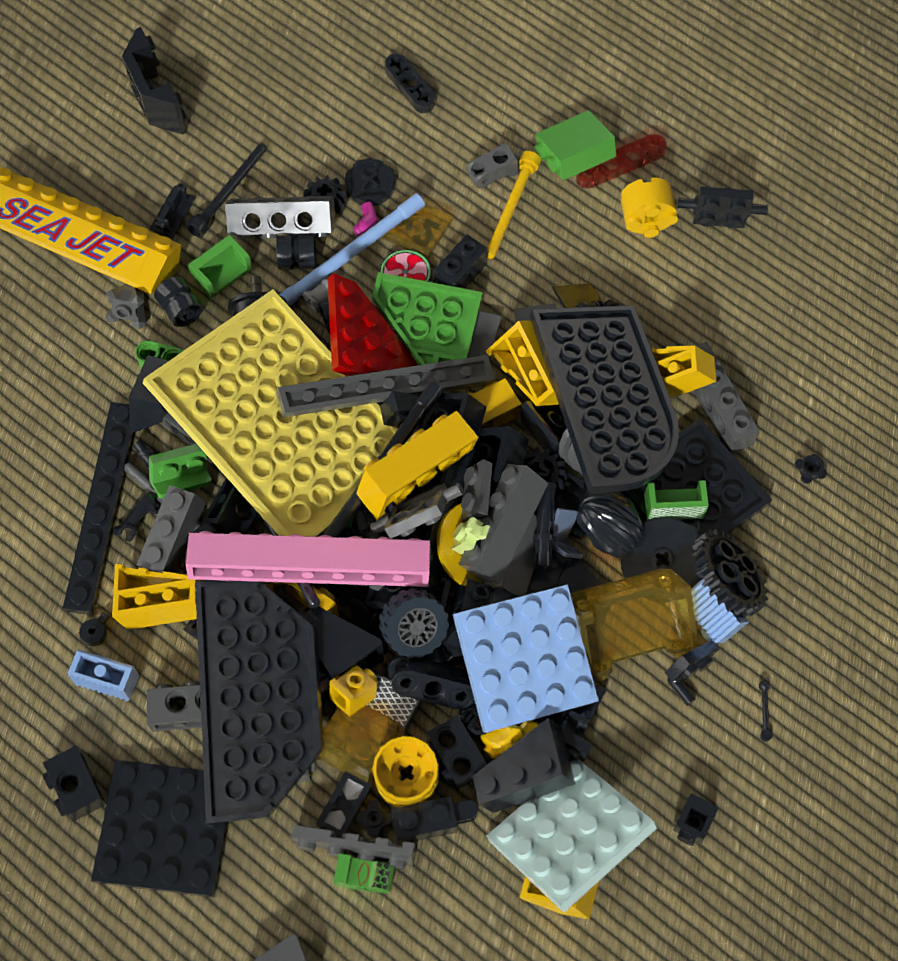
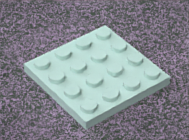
[487,759,657,912]

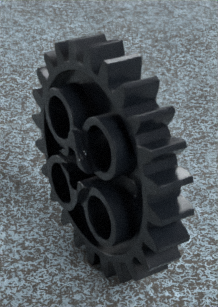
[691,529,769,617]

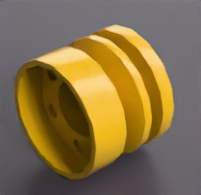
[373,736,438,808]

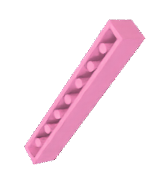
[186,531,430,587]

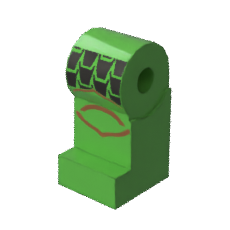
[334,853,395,893]

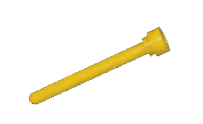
[487,151,541,259]

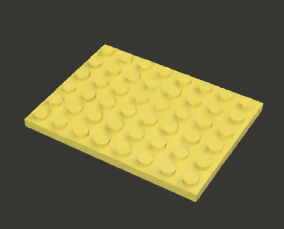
[143,289,410,537]

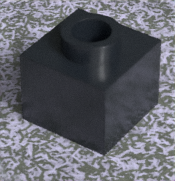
[380,391,418,428]

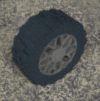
[379,588,449,658]

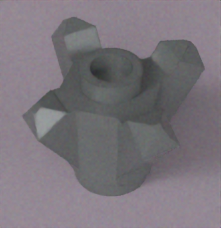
[105,283,146,329]

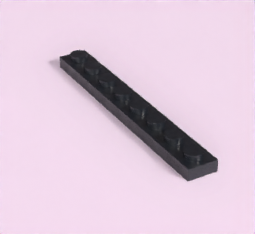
[63,402,134,615]

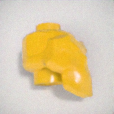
[480,721,539,760]

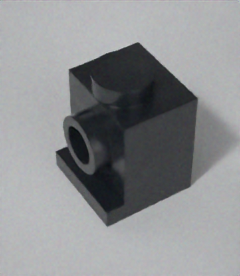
[673,793,719,846]

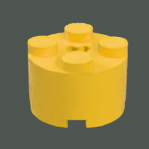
[621,178,678,238]

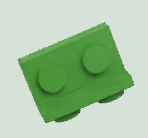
[149,444,212,498]

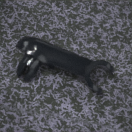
[113,492,161,542]

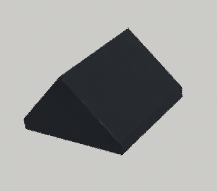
[521,401,567,458]

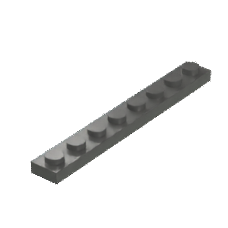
[276,355,495,418]

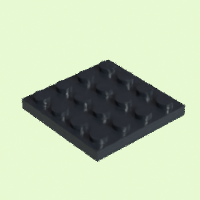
[621,418,772,537]
[91,760,227,898]

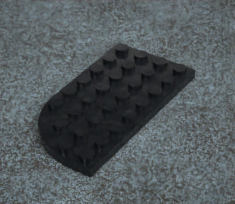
[529,306,679,494]

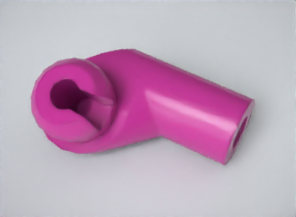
[353,202,378,237]

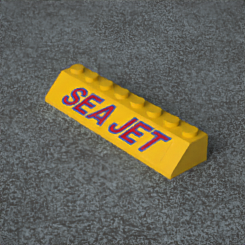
[0,167,181,294]

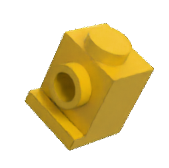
[330,665,377,717]

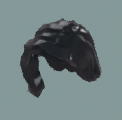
[576,489,644,558]

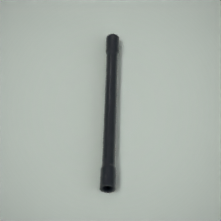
[323,381,444,538]

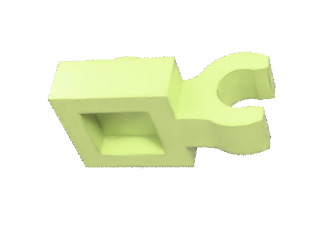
[451,518,490,554]

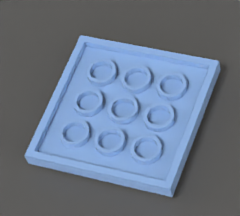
[453,585,598,733]

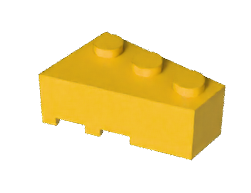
[650,346,716,399]
[112,564,199,630]

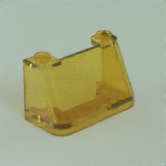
[570,569,699,681]

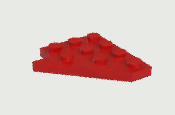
[328,273,418,376]

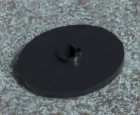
[621,518,703,603]

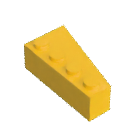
[356,411,478,520]

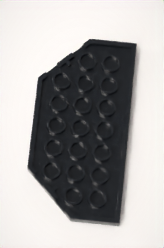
[195,580,324,824]

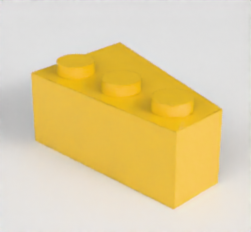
[486,321,559,406]

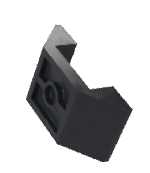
[122,27,188,135]

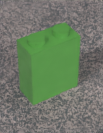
[535,110,616,181]

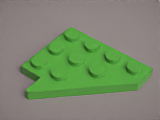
[372,272,483,365]

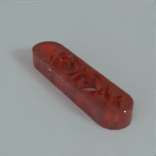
[576,134,666,189]

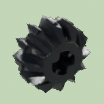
[303,174,347,216]

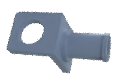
[534,508,583,559]

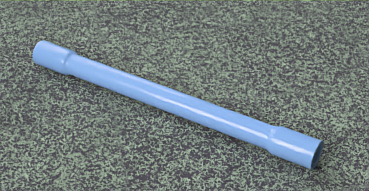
[279,193,425,307]

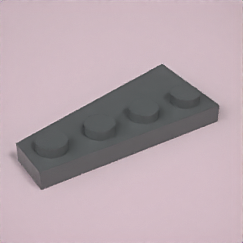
[291,825,415,870]

